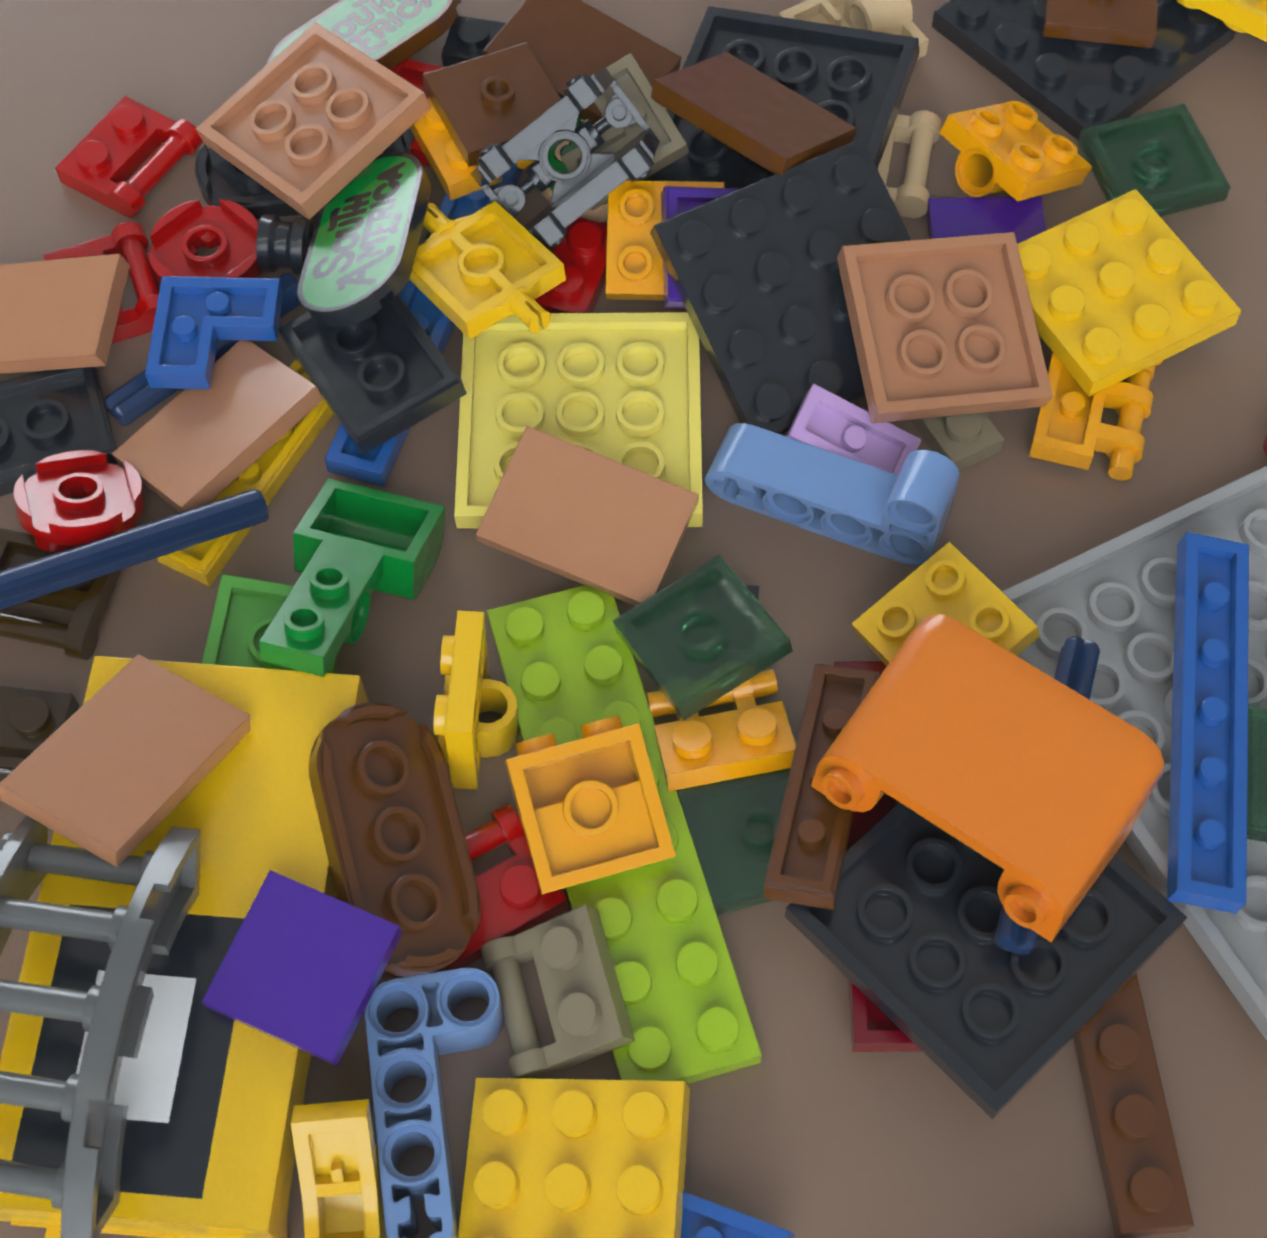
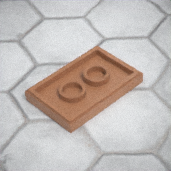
[0,254,130,374]
[112,340,323,513]
[476,426,699,612]
[0,654,250,868]

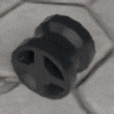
[256,214,315,275]

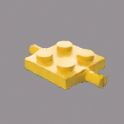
[409,201,566,339]

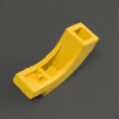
[291,1099,387,1238]

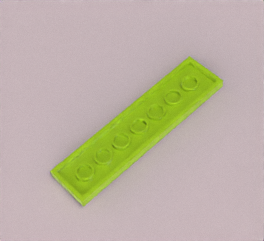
[486,585,762,1084]

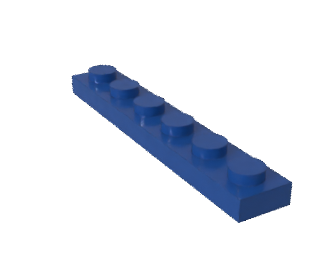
[1167,532,1249,914]

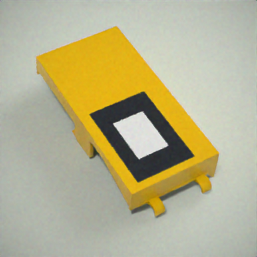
[0,656,368,1238]

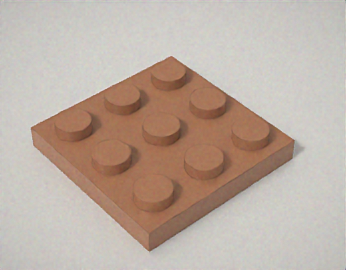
[196,22,431,220]
[837,232,1053,424]

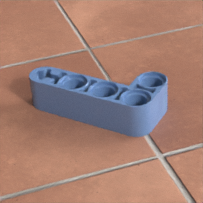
[705,423,960,566]
[365,968,504,1238]

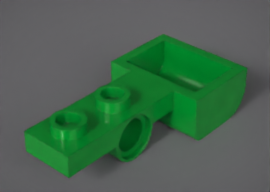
[259,478,445,677]

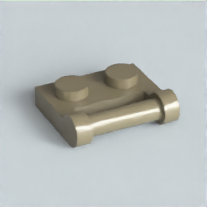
[481,904,635,1079]

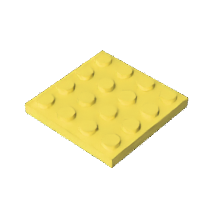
[454,312,703,529]

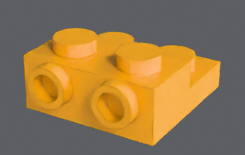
[505,716,676,894]

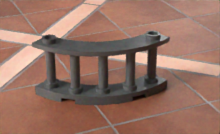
[0,816,201,1238]

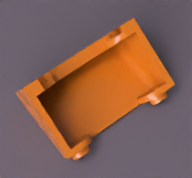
[811,614,1164,942]

